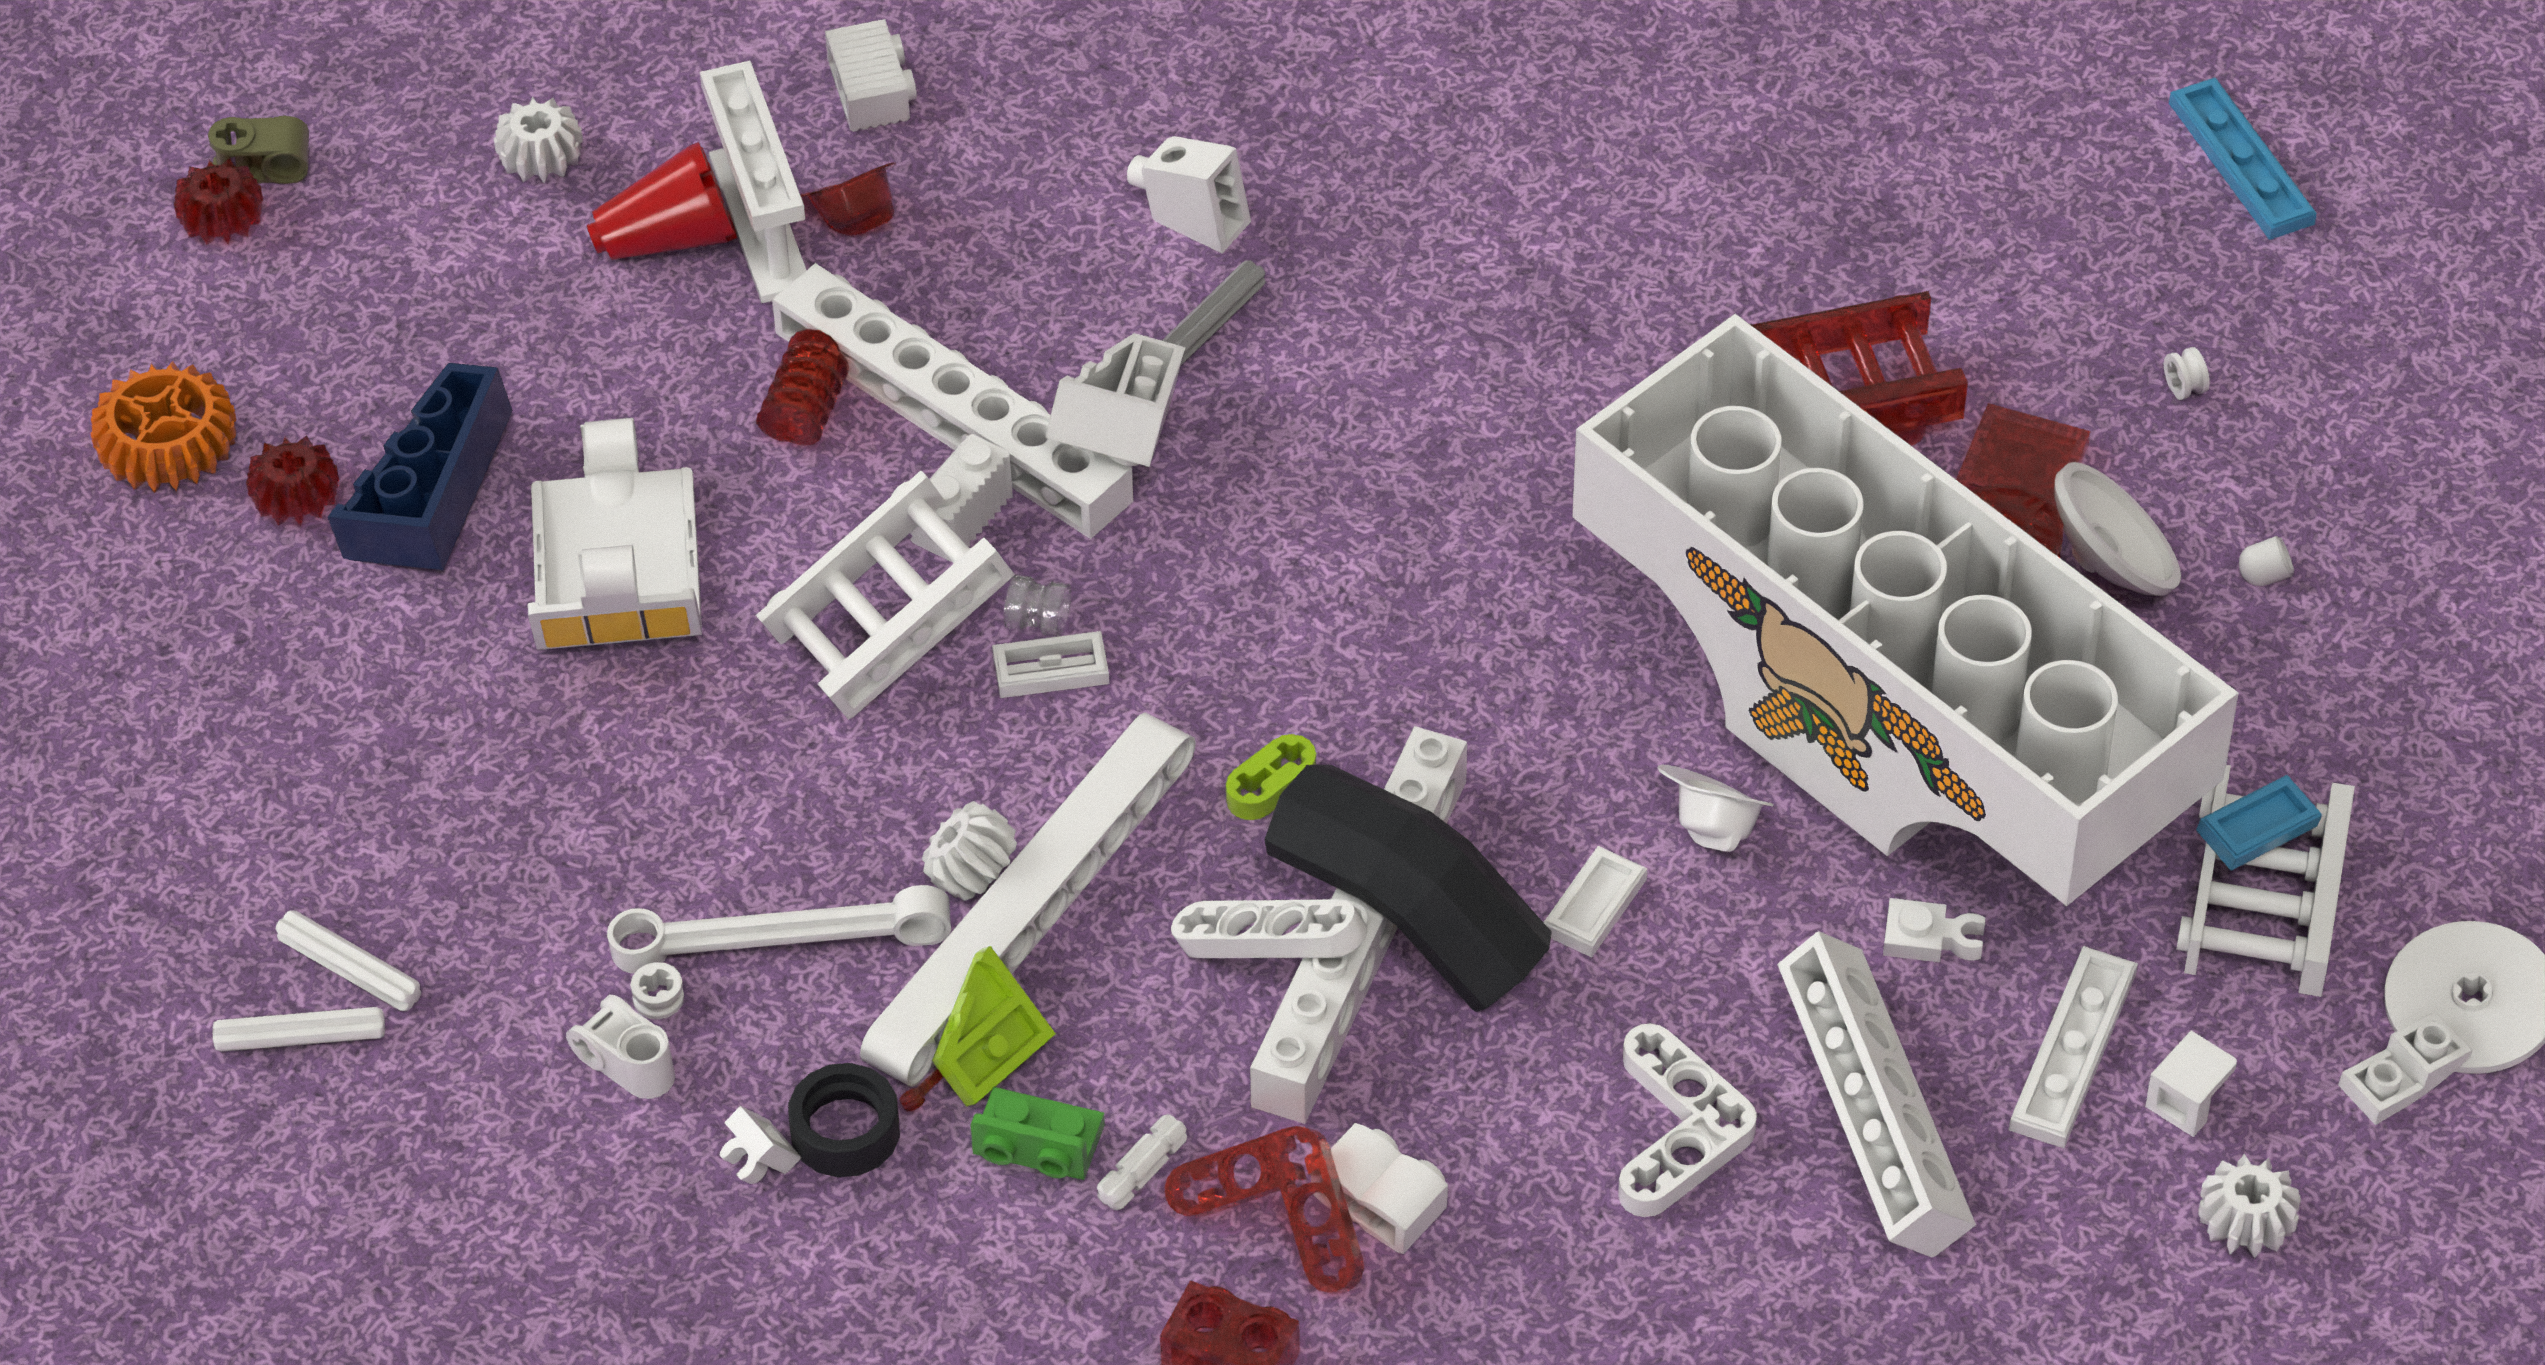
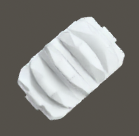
[494,96,583,183]
[922,801,1017,901]
[2198,1154,2301,1258]

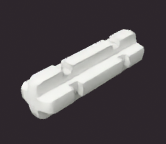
[1097,1114,1187,1210]

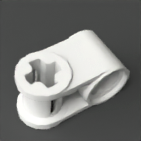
[566,995,675,1099]

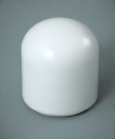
[2239,536,2294,586]

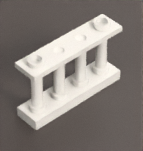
[700,61,806,303]
[756,471,1015,720]
[2176,765,2355,997]

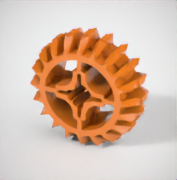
[90,361,237,493]

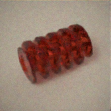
[756,329,850,446]

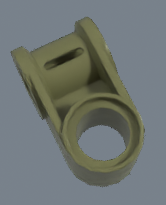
[208,115,309,185]

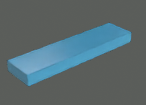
[2169,77,2317,240]

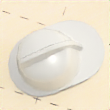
[1658,764,1773,852]

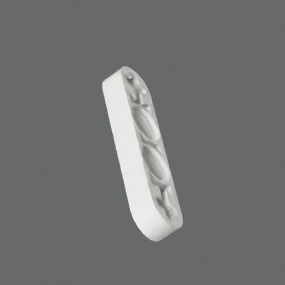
[1171,899,1368,958]

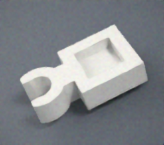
[1883,898,1985,962]

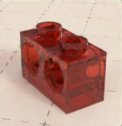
[1160,1280,1300,1365]

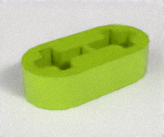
[1226,734,1316,820]

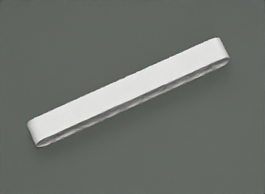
[860,712,1196,1087]

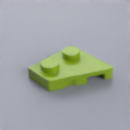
[932,946,1056,1106]

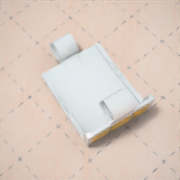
[527,418,702,650]

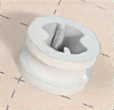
[2164,347,2210,400]
[630,962,684,1019]

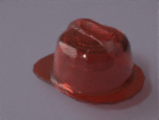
[800,162,896,236]

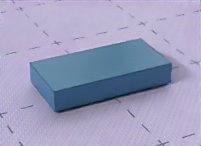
[2196,775,2322,871]

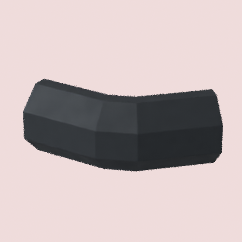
[1264,765,1552,1012]

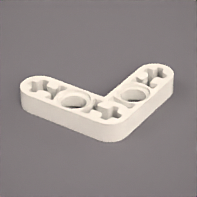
[1618,1023,1757,1217]

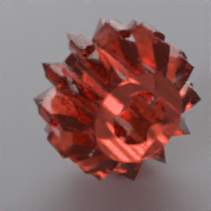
[173,158,263,245]
[246,435,340,526]

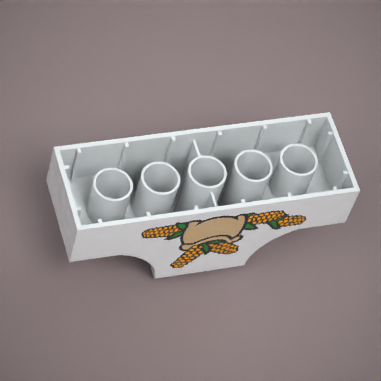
[1573,314,2238,906]

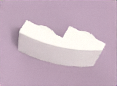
[2338,1011,2473,1125]

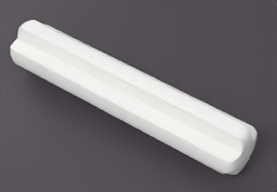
[275,910,421,1011]
[212,1007,385,1052]

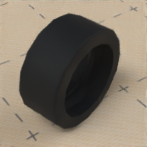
[788,1063,900,1178]

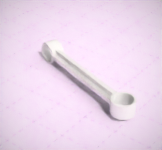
[607,885,951,974]

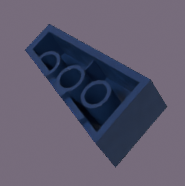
[327,363,513,570]

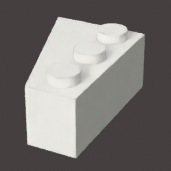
[1045,333,1186,467]

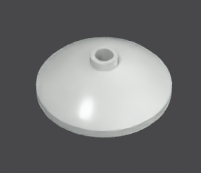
[2054,462,2181,596]

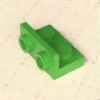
[971,1087,1105,1180]

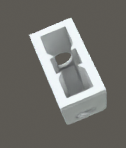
[1127,136,1251,253]

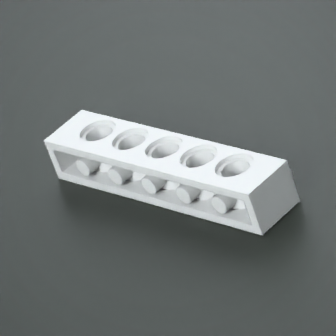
[1777,931,1976,1257]

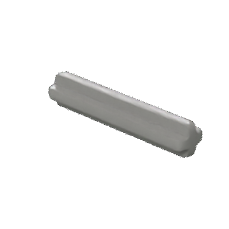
[1162,260,1265,365]

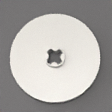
[2385,921,2545,1074]

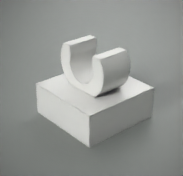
[720,1106,802,1184]

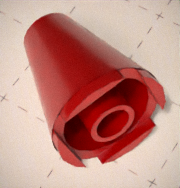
[586,142,738,260]

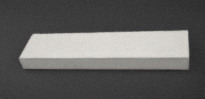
[2009,946,2138,1148]

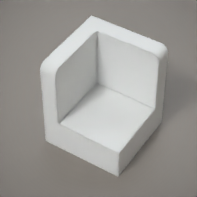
[2145,1031,2237,1137]

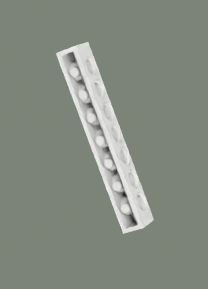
[772,263,1133,539]
[1250,726,1467,1124]

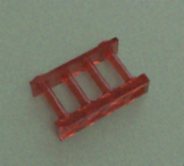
[1750,291,1968,432]

